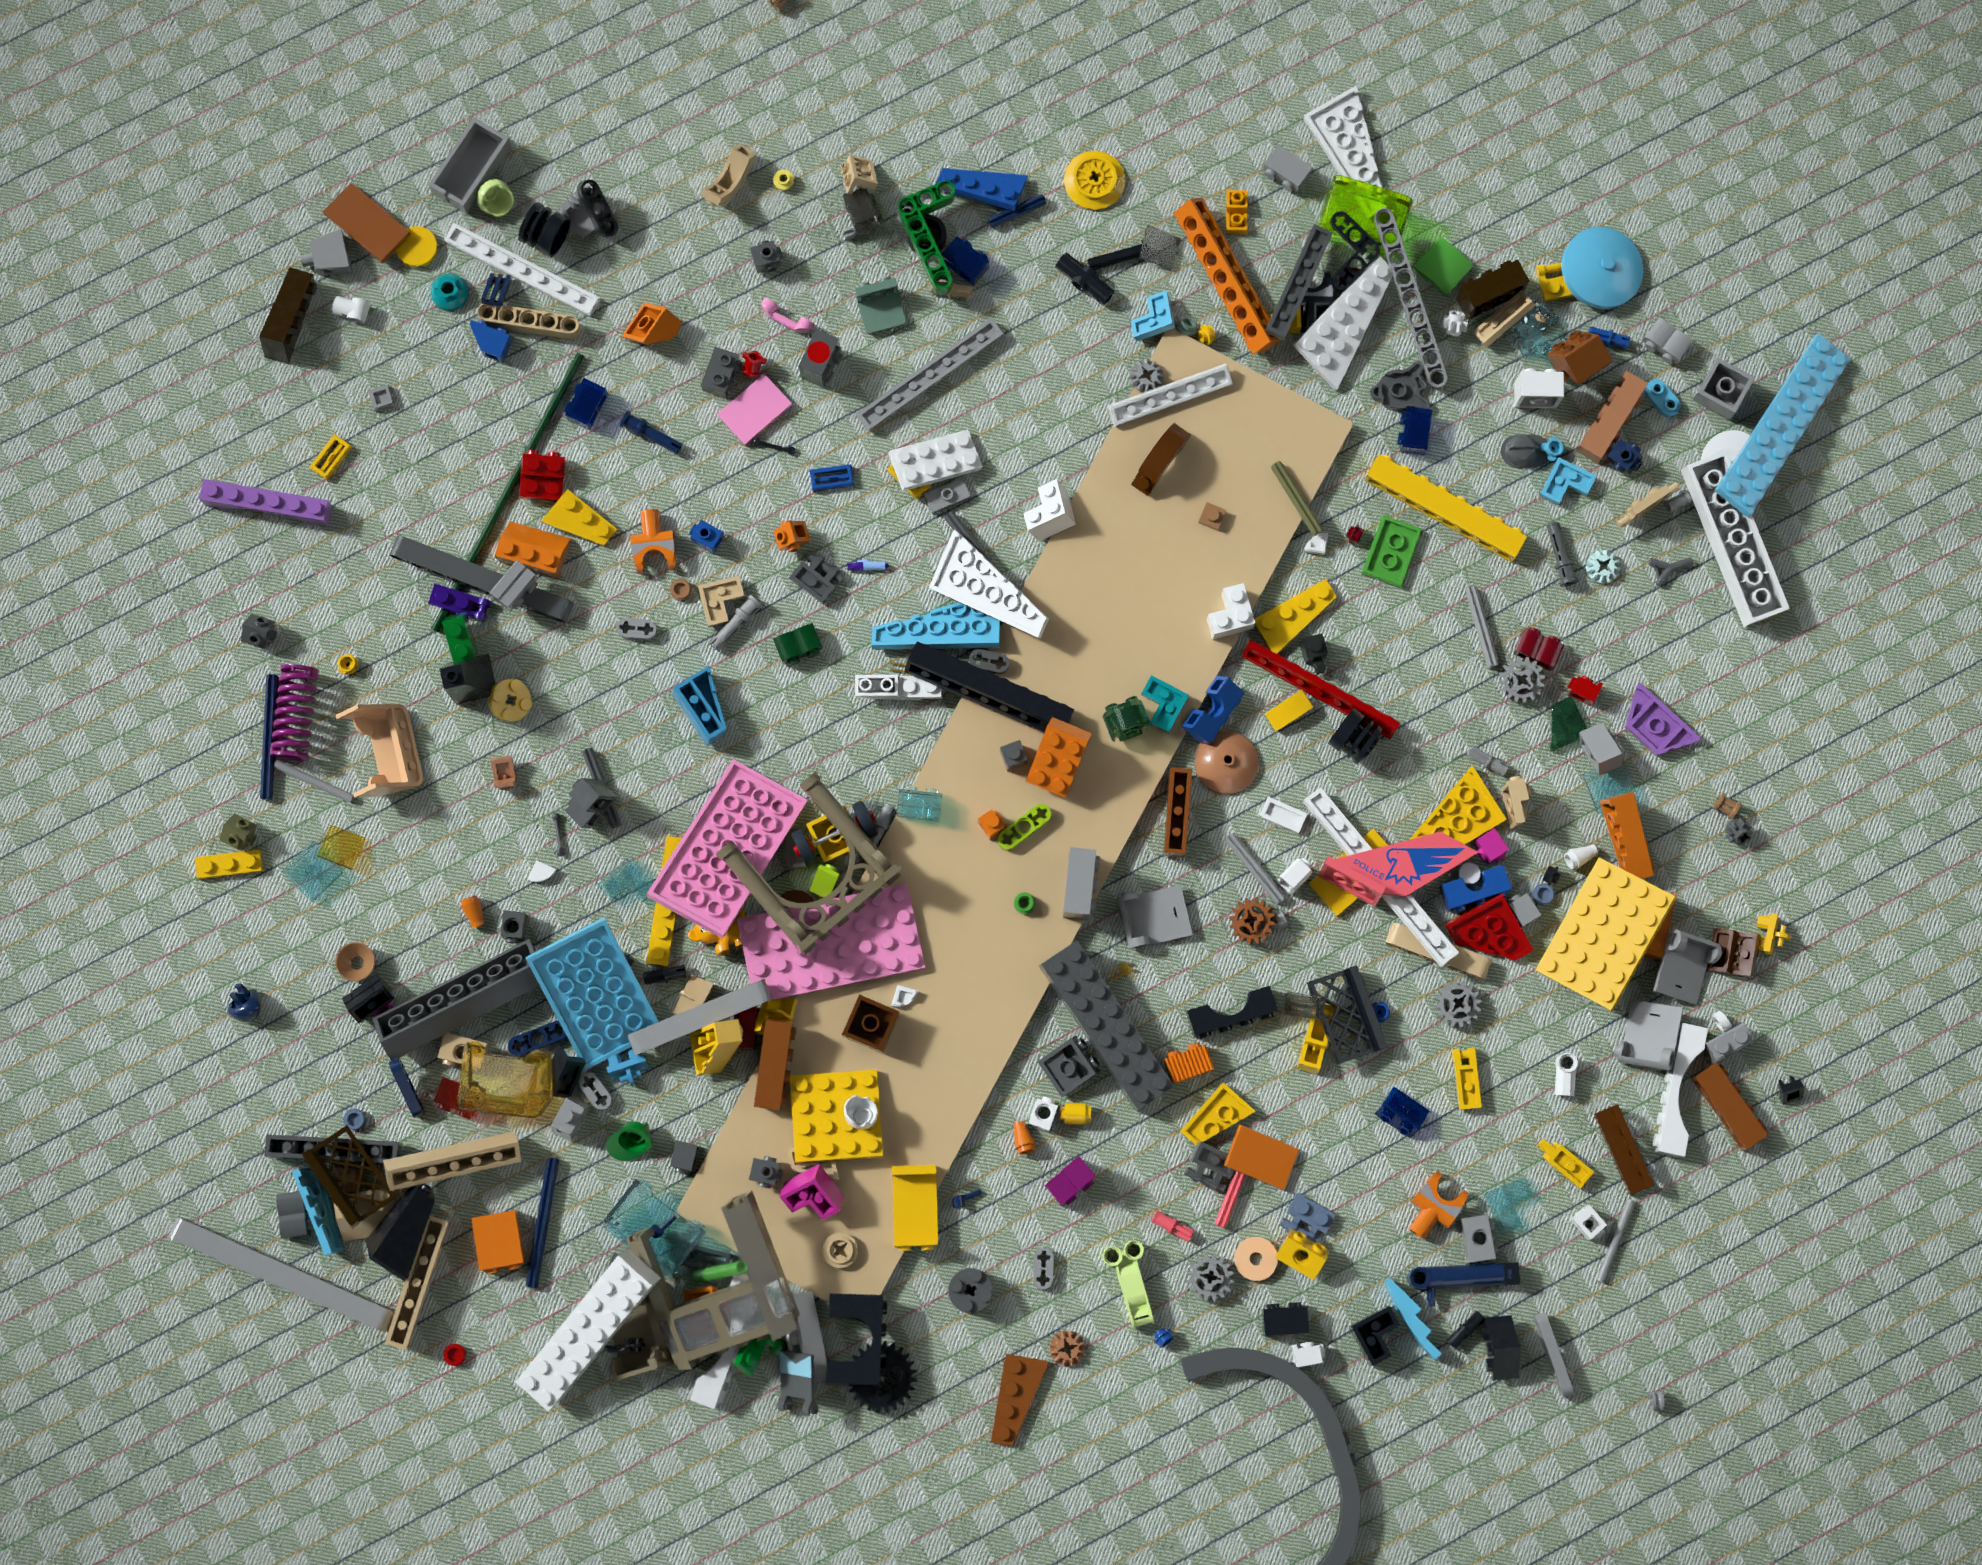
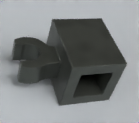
[1300,633,1328,675]

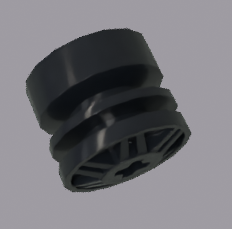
[518,202,571,257]
[1328,707,1384,765]

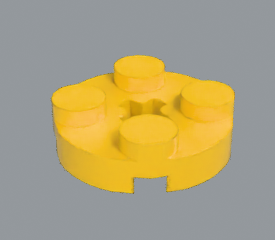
[488,679,532,722]

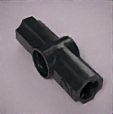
[1055,252,1115,306]

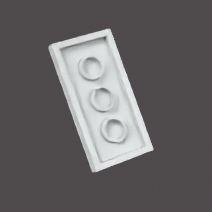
[889,430,983,491]

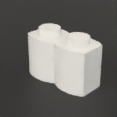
[1277,858,1312,895]

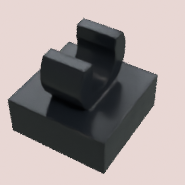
[1778,1076,1804,1105]

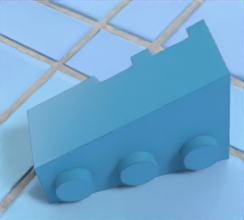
[672,666,726,746]

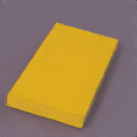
[1308,829,1387,917]

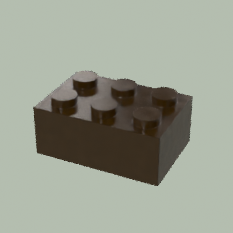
[1456,259,1530,320]

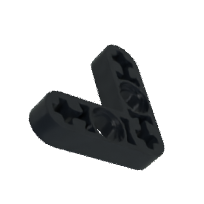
[1330,211,1380,291]

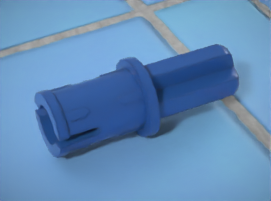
[1588,327,1630,349]

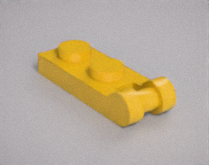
[1452,1047,1482,1110]

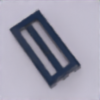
[481,273,511,306]

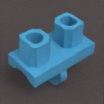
[606,1049,650,1087]

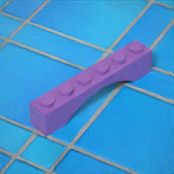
[199,479,333,527]

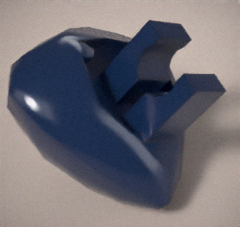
[227,984,261,1022]

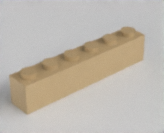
[383,1132,521,1191]
[385,1215,451,1350]

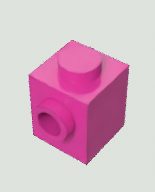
[1474,828,1509,864]

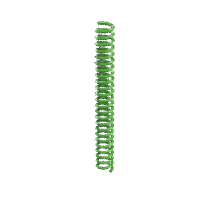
[692,1261,748,1283]

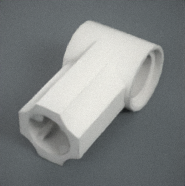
[1555,1053,1578,1096]

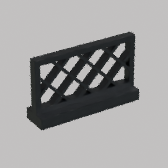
[1307,965,1387,1065]

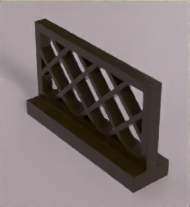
[302,1125,397,1229]

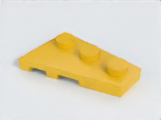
[541,489,617,546]
[1180,1082,1256,1146]

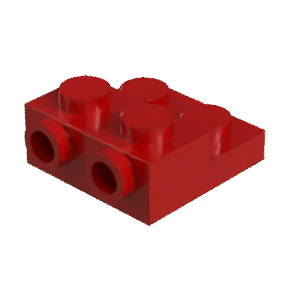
[519,450,565,502]

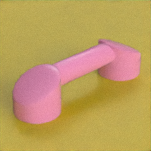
[761,298,815,333]

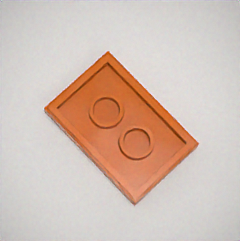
[1224,1125,1299,1190]

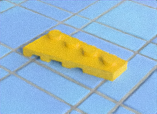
[1254,579,1337,654]

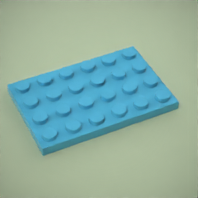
[525,917,659,1070]

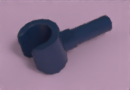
[952,1189,982,1208]
[652,1214,677,1239]

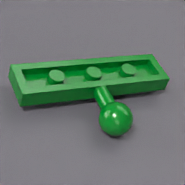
[733,1287,787,1376]

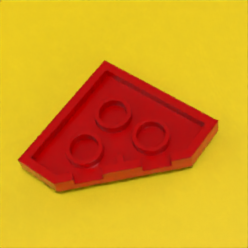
[1445,893,1534,961]

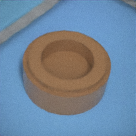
[670,579,692,601]

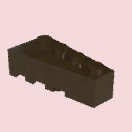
[259,267,317,365]

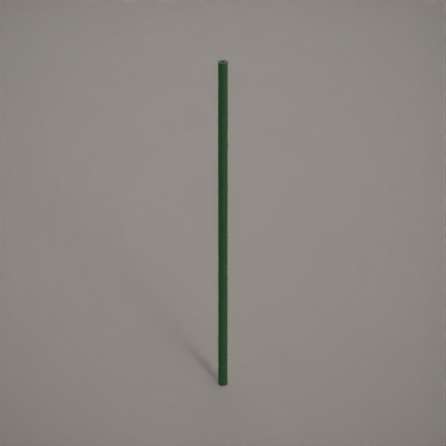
[431,352,584,632]

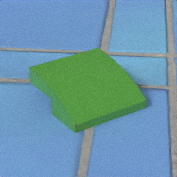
[1413,237,1474,296]

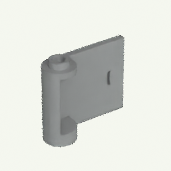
[1118,885,1193,949]
[1653,929,1722,1005]
[1614,1000,1683,1071]

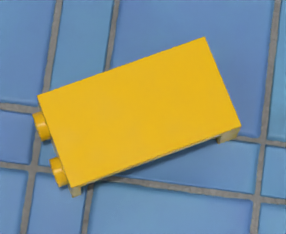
[892,1165,938,1251]

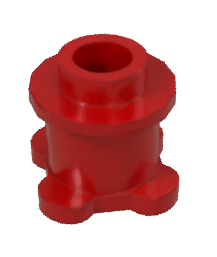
[741,351,767,378]

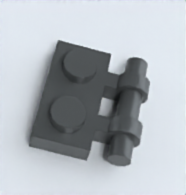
[789,551,845,605]
[1184,1141,1234,1192]

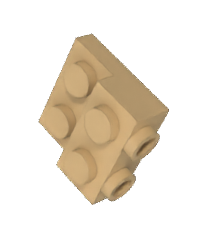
[1501,776,1531,830]

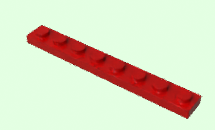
[1241,640,1400,740]

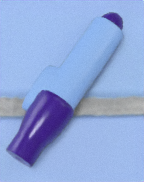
[847,559,889,571]

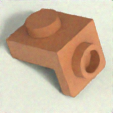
[490,755,517,790]

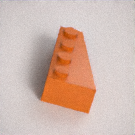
[1599,792,1655,879]

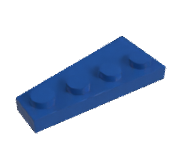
[936,168,1028,211]

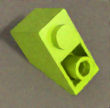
[809,864,841,899]

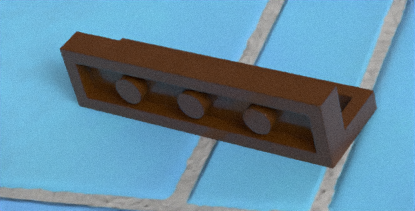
[1593,1104,1654,1195]

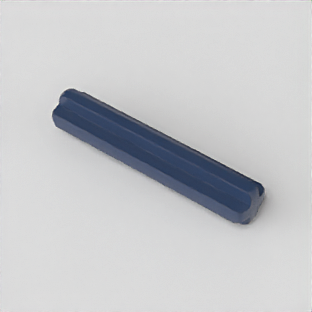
[988,194,1047,228]

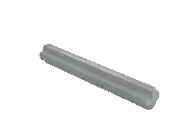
[1465,586,1499,668]
[1225,833,1286,905]

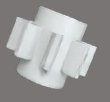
[1442,310,1469,336]

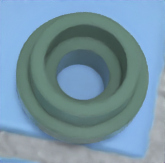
[1176,317,1197,336]

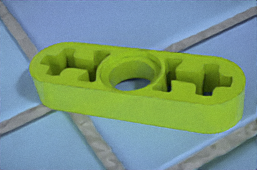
[998,804,1051,851]

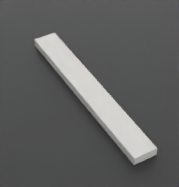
[444,223,601,317]

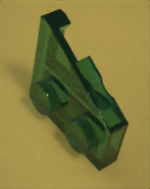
[1550,696,1587,752]

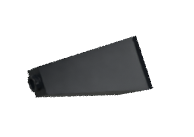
[440,653,495,705]
[365,1183,435,1282]

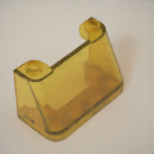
[457,1041,553,1118]

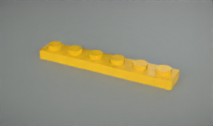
[646,836,682,967]

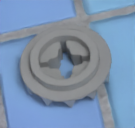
[1130,359,1164,392]

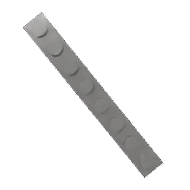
[856,318,1004,432]

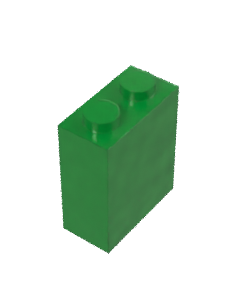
[442,612,478,664]

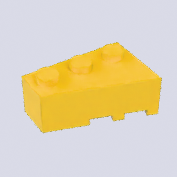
[689,1019,743,1076]

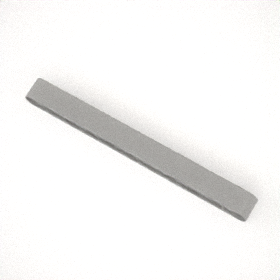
[168,1217,395,1332]

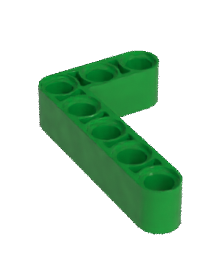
[898,180,955,295]

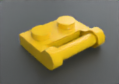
[1536,262,1574,303]

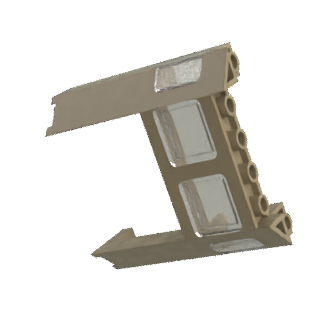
[626,1191,800,1370]

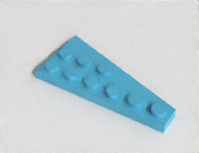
[871,602,1001,650]

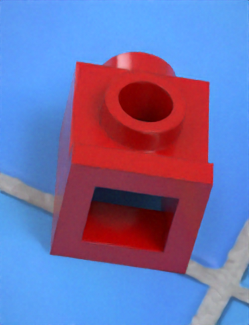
[1567,676,1603,706]

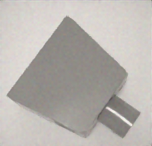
[300,229,353,275]
[551,1095,592,1142]

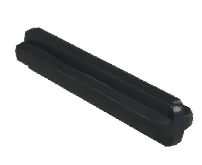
[1088,243,1148,270]

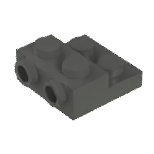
[1038,1036,1101,1097]

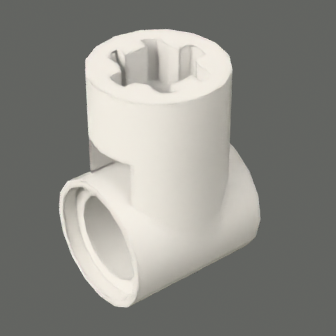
[332,296,371,325]

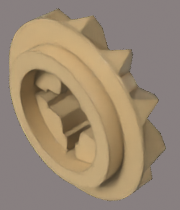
[822,1232,858,1268]

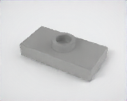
[924,478,971,514]

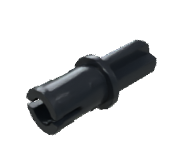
[643,964,687,985]
[1446,1311,1485,1350]

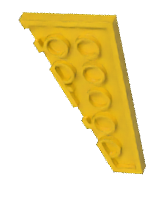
[1409,765,1507,845]

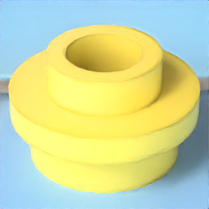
[773,170,794,190]

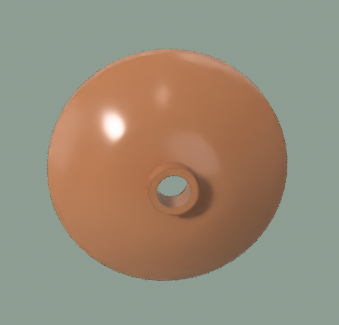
[1194,731,1259,795]

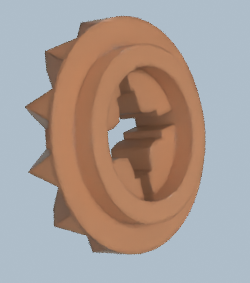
[1050,1331,1085,1366]

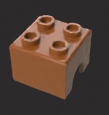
[1547,330,1613,385]

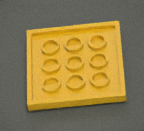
[790,1069,883,1164]

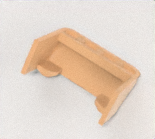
[336,704,423,798]

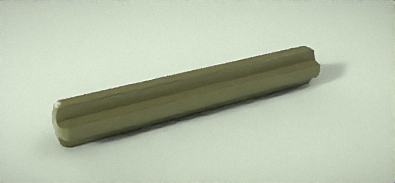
[1271,461,1323,536]

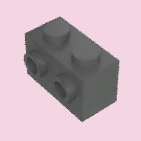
[701,347,742,398]

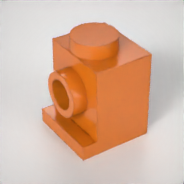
[978,809,1007,840]

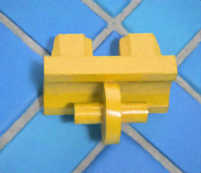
[1757,913,1791,956]

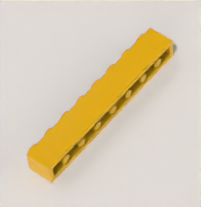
[1364,454,1527,563]

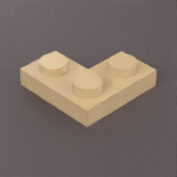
[698,576,745,628]

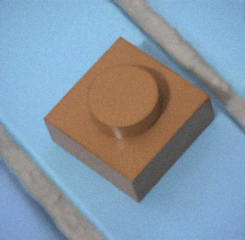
[1198,502,1226,531]

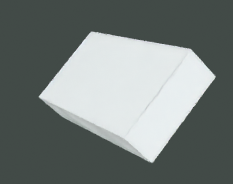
[1259,797,1307,834]

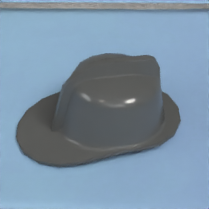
[1500,434,1548,468]

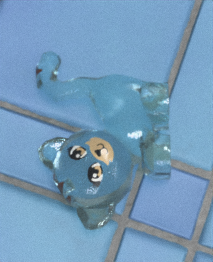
[1511,297,1567,357]

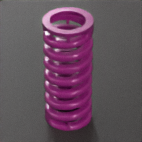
[269,664,319,761]

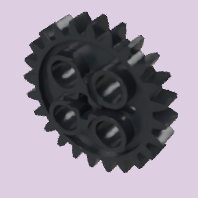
[848,1341,917,1413]

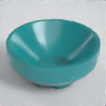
[431,273,469,312]

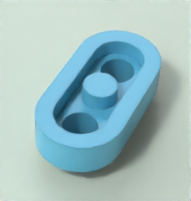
[1645,379,1681,418]

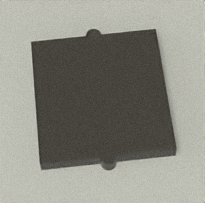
[1139,225,1181,271]

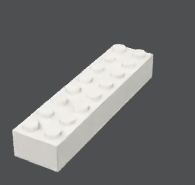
[1681,451,1790,627]
[516,1248,661,1412]

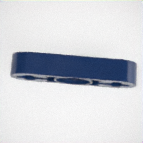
[508,1020,567,1057]
[389,1058,425,1118]

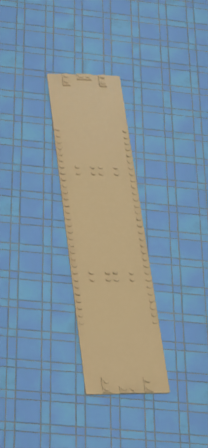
[674,329,1353,1303]

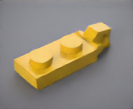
[1536,1139,1595,1189]

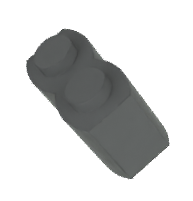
[276,1191,314,1239]

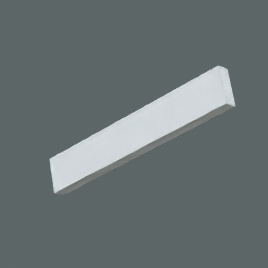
[1107,364,1233,426]

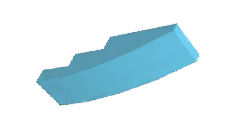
[1384,1278,1442,1360]

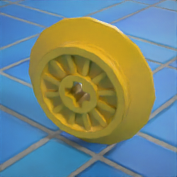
[1064,150,1126,210]

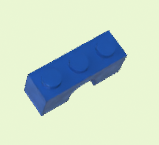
[1182,675,1245,744]
[1439,864,1512,913]

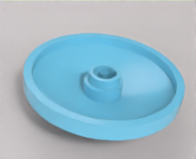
[1561,227,1643,309]

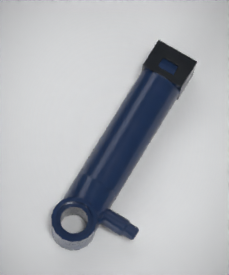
[1407,1262,1521,1307]

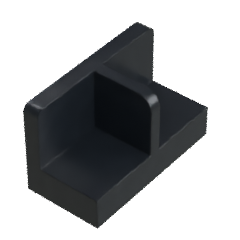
[542,1046,586,1098]

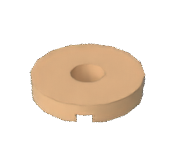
[1234,1237,1278,1281]

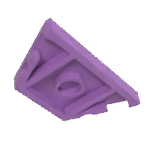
[1624,682,1701,756]

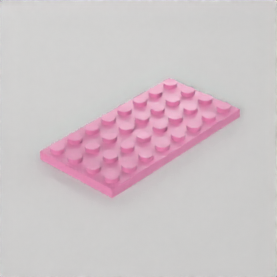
[646,759,808,939]
[737,883,925,1002]

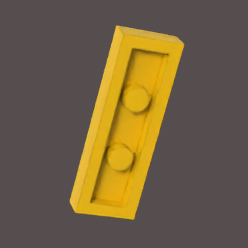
[195,849,263,880]

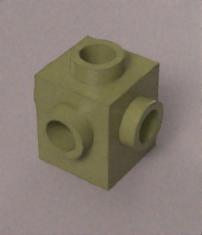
[220,813,257,851]

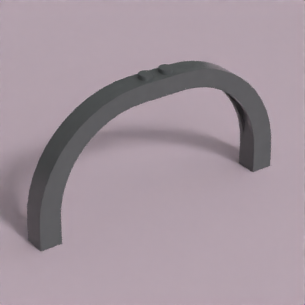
[1180,1348,1360,1565]

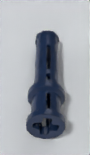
[619,410,683,455]

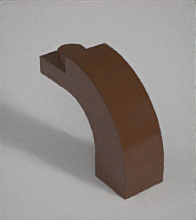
[1131,423,1192,496]

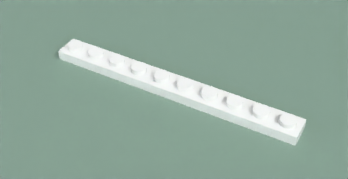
[1303,787,1459,967]

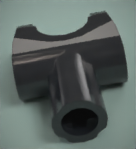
[1300,272,1333,333]

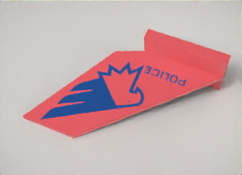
[1318,832,1479,907]

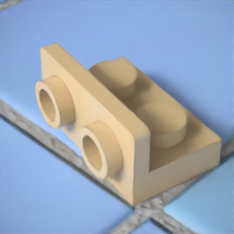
[841,154,878,195]

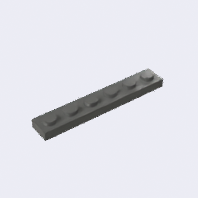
[1265,224,1333,341]

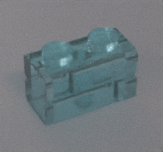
[896,786,943,822]

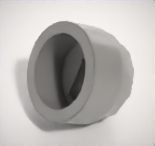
[1272,910,1289,929]

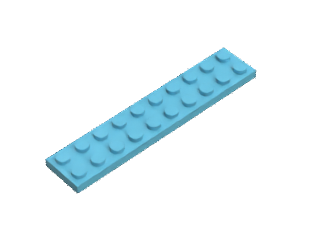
[1715,333,1850,517]

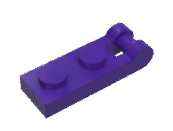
[428,583,492,622]

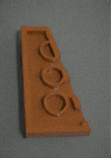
[991,1354,1049,1446]

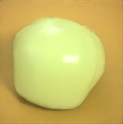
[476,179,514,217]

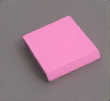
[717,374,792,446]

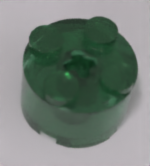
[1102,696,1152,742]

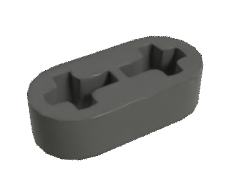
[969,649,1009,674]

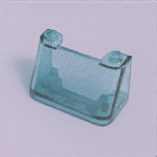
[603,1179,706,1280]

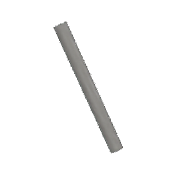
[274,760,354,803]
[1596,1199,1636,1284]

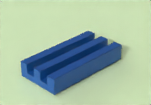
[809,464,854,492]

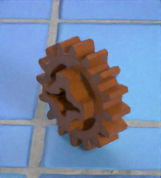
[1229,897,1277,945]

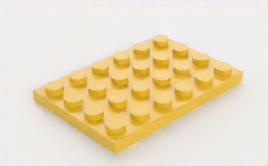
[1536,858,1676,1012]

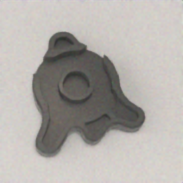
[1370,361,1430,413]

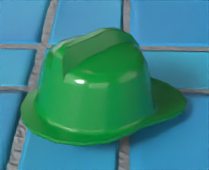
[606,1121,652,1161]

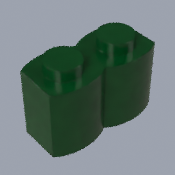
[773,623,823,666]

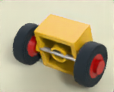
[792,801,878,868]

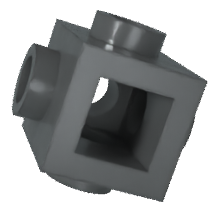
[750,240,783,274]
[241,613,277,649]
[749,1156,784,1189]

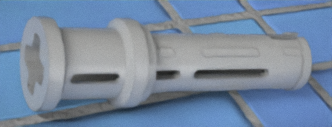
[709,595,764,652]

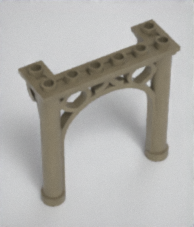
[716,772,903,955]

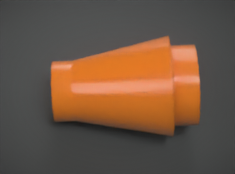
[460,895,485,928]
[1013,1121,1036,1155]

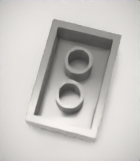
[1063,847,1100,920]

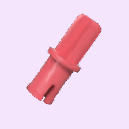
[1151,1210,1194,1242]

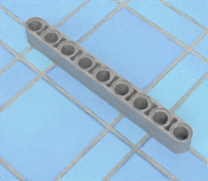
[1374,208,1448,389]

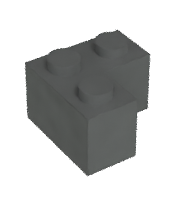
[564,778,617,829]

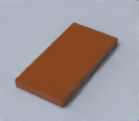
[323,183,411,264]

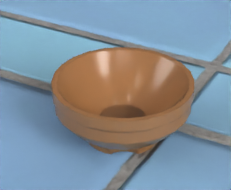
[335,942,376,982]

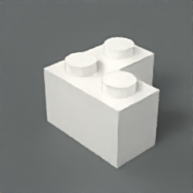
[1023,479,1076,541]
[1207,583,1255,640]

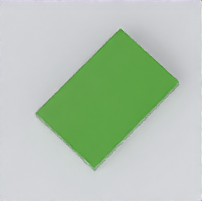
[1361,515,1422,588]

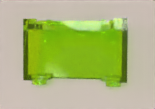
[1318,175,1413,257]

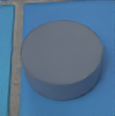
[1532,883,1555,906]
[343,1109,367,1131]

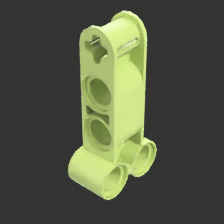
[1102,1240,1155,1330]

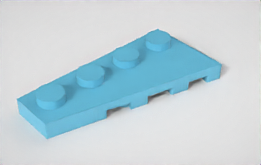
[292,1168,344,1255]

